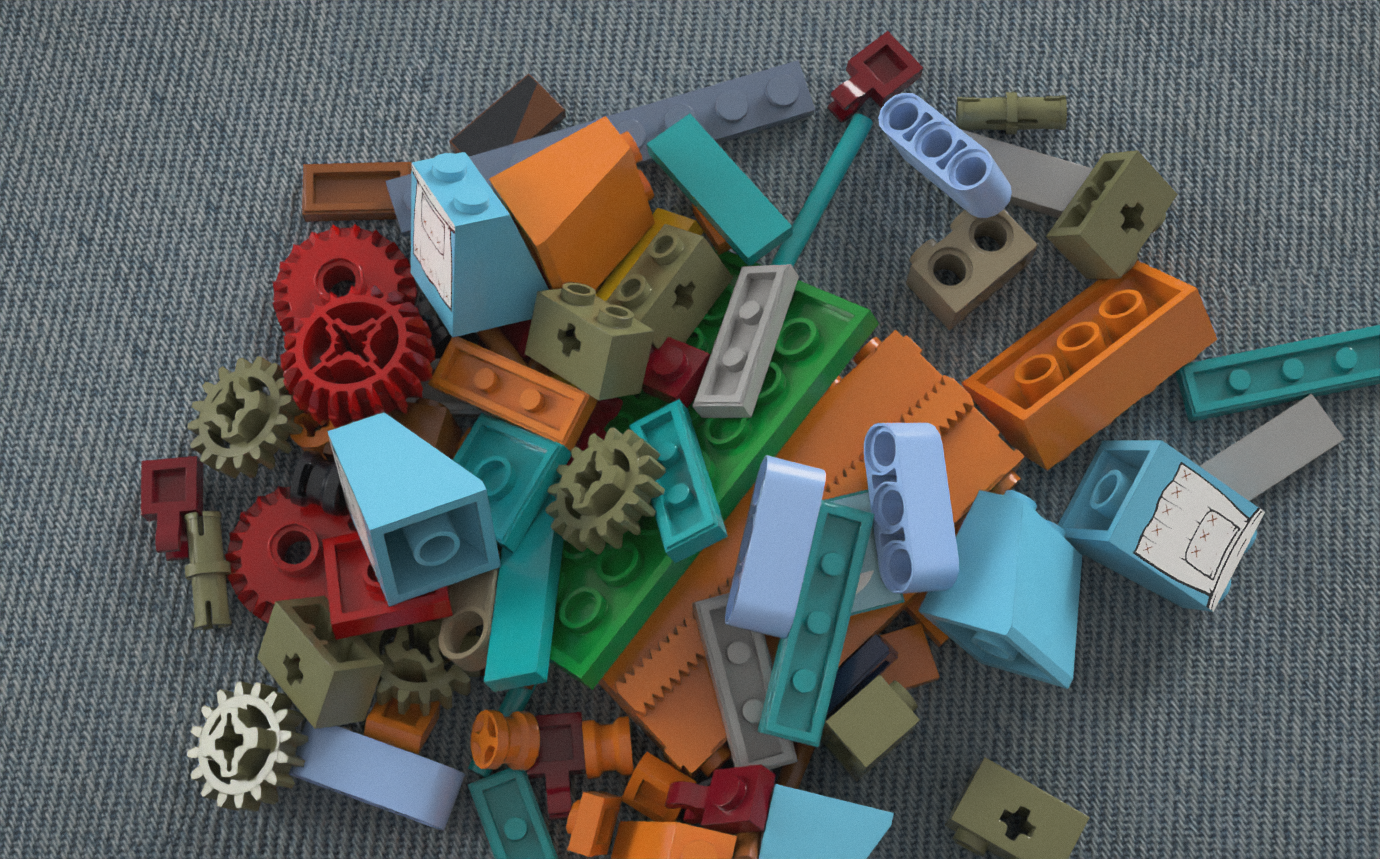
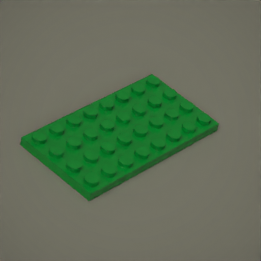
[497,246,879,690]

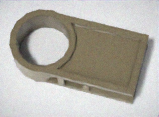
[438,551,500,672]

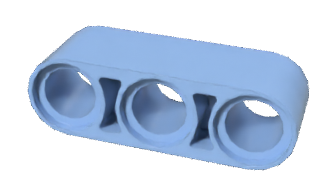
[878,93,1012,218]
[864,423,959,593]
[725,455,826,639]
[289,720,465,831]

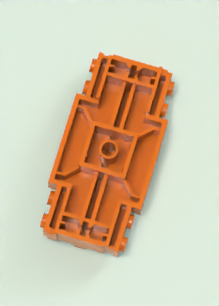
[598,330,1025,779]

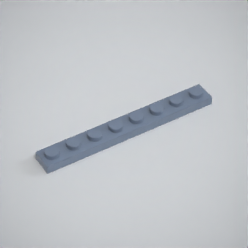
[386,60,815,237]

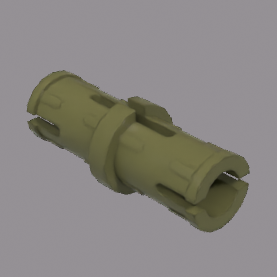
[956,92,1067,135]
[184,511,232,630]

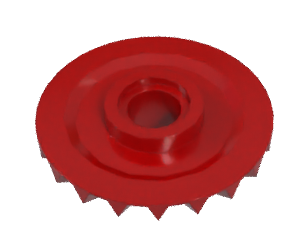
[272,224,416,335]
[225,486,357,623]

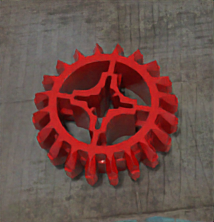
[280,285,435,428]

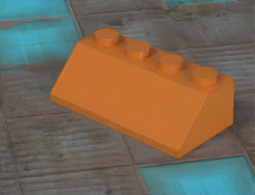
[962,260,1217,471]

